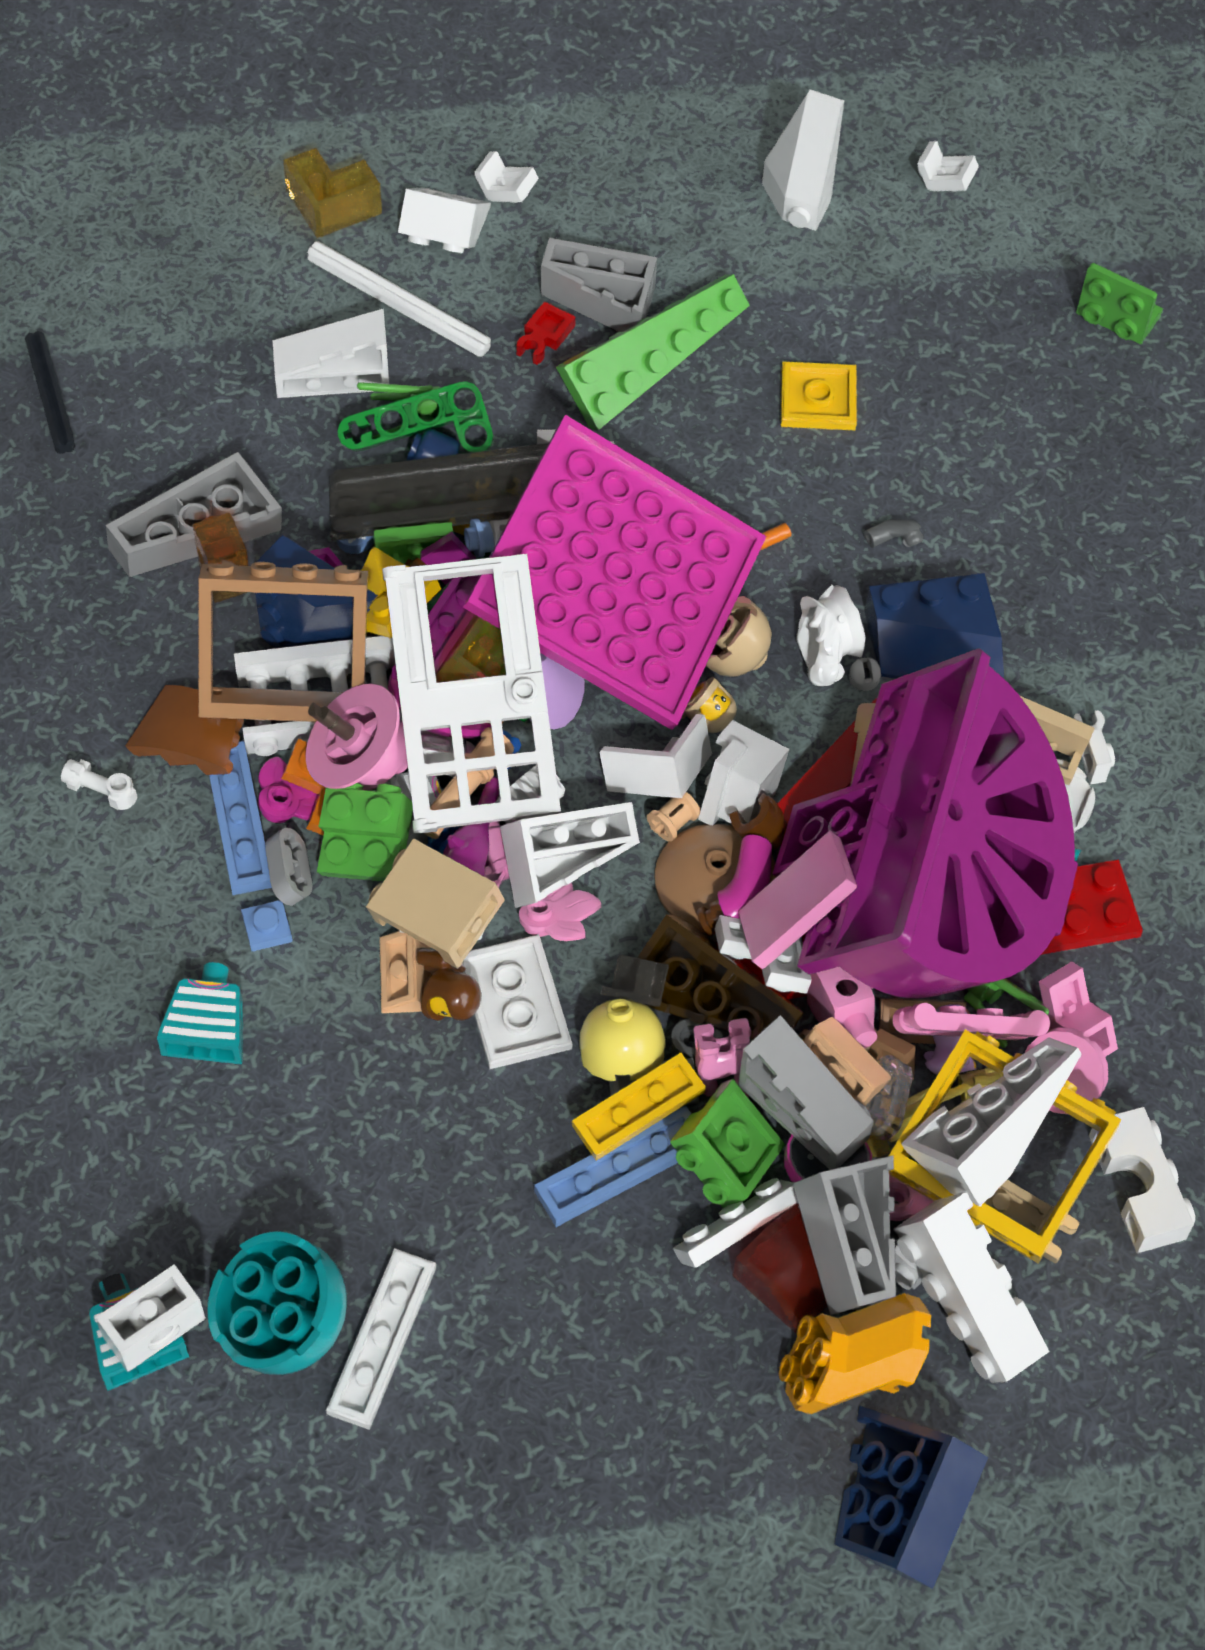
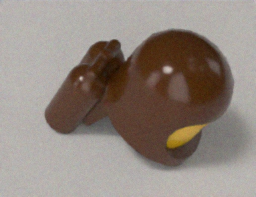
[416,948,482,1021]

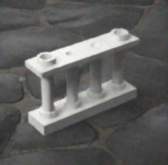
[234,636,403,756]

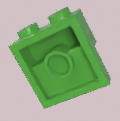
[317,783,413,882]
[670,1079,785,1208]

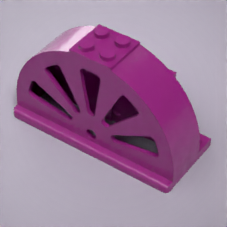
[773,648,1078,998]

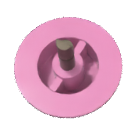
[306,684,408,791]

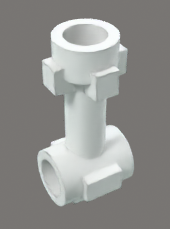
[61,759,138,810]

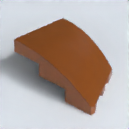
[125,685,244,775]

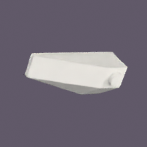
[762,90,844,231]

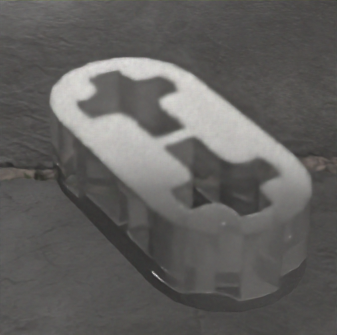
[865,1055,913,1140]

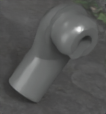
[864,519,924,548]

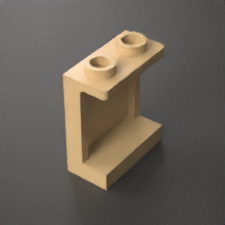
[366,838,505,969]

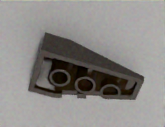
[620,914,804,1040]

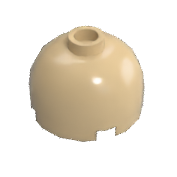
[706,596,772,677]

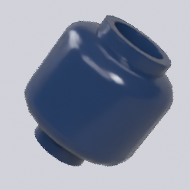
[406,429,465,485]

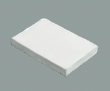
[462,934,572,1069]

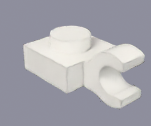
[1073,710,1115,784]

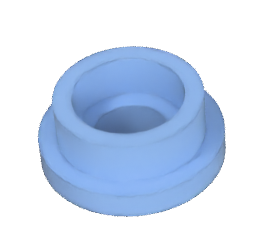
[464,518,494,558]

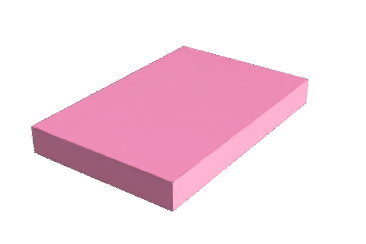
[738,830,857,969]

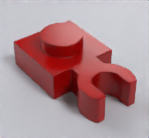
[517,301,576,365]

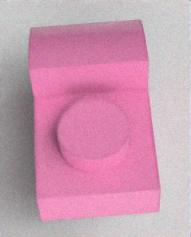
[1039,962,1118,1057]

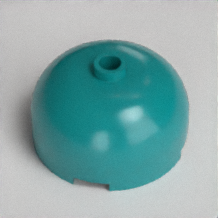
[208,1232,347,1375]

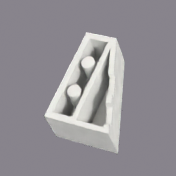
[273,309,389,398]
[500,802,639,908]

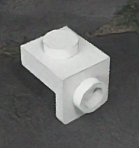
[918,141,979,192]
[475,151,539,203]

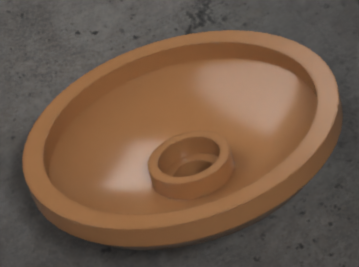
[655,824,777,933]

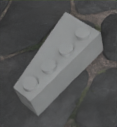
[106,452,282,577]

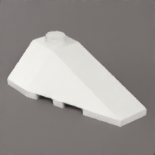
[901,1038,1082,1206]

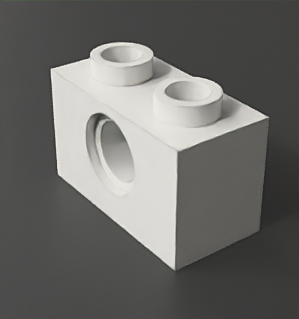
[96,1265,205,1372]

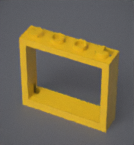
[888,1029,1122,1264]

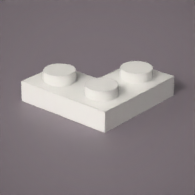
[715,915,812,994]

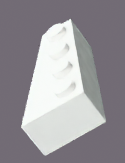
[894,1192,1049,1383]

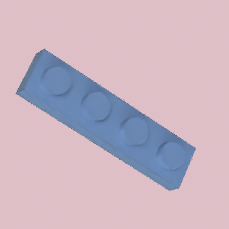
[209,741,272,895]
[534,1106,691,1227]

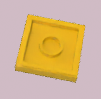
[781,361,857,430]

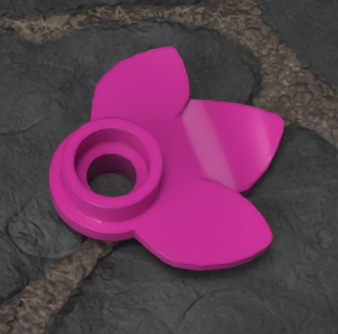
[258,757,319,823]

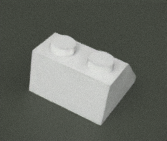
[398,187,491,253]

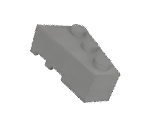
[541,238,657,332]
[738,1015,874,1170]
[793,1155,896,1315]

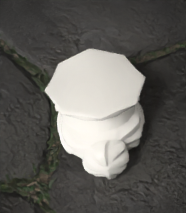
[797,585,866,686]

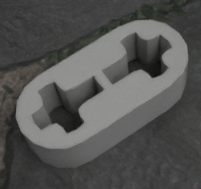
[265,828,312,906]

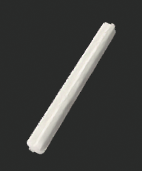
[307,241,491,357]

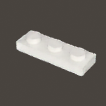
[673,1178,798,1268]

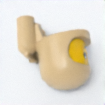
[681,677,737,733]

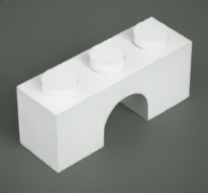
[1089,1107,1195,1253]

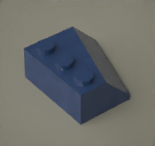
[255,535,378,648]
[865,573,1004,679]
[834,1406,988,1589]

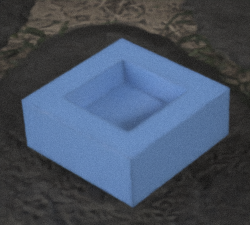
[241,900,292,952]

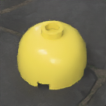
[579,999,665,1081]

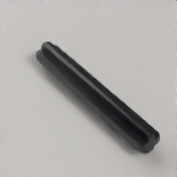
[25,331,76,454]

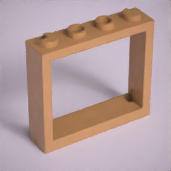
[199,560,368,722]

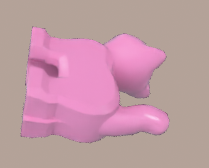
[694,1018,751,1098]

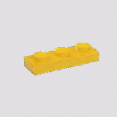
[572,1053,706,1161]

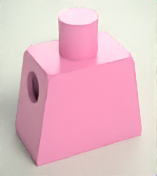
[807,967,877,1049]

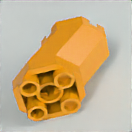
[779,1293,931,1414]

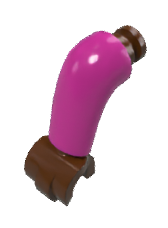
[697,793,787,937]

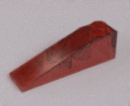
[733,1203,828,1334]

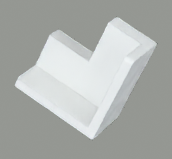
[600,714,712,798]

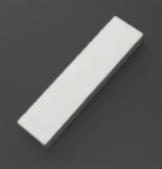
[326,1248,436,1430]

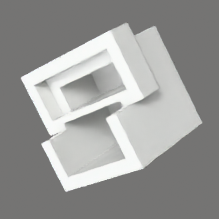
[698,720,789,826]

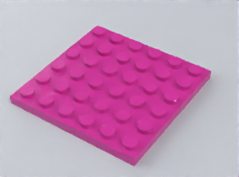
[463,415,767,730]

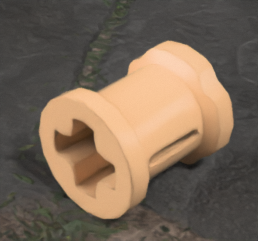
[646,792,701,842]

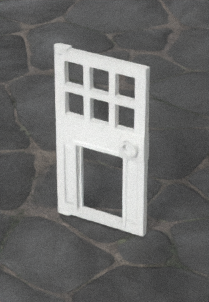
[382,554,561,833]

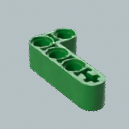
[338,381,494,455]

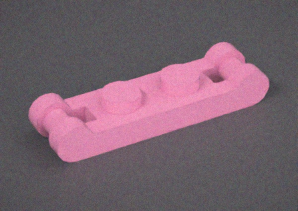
[893,1003,1050,1040]

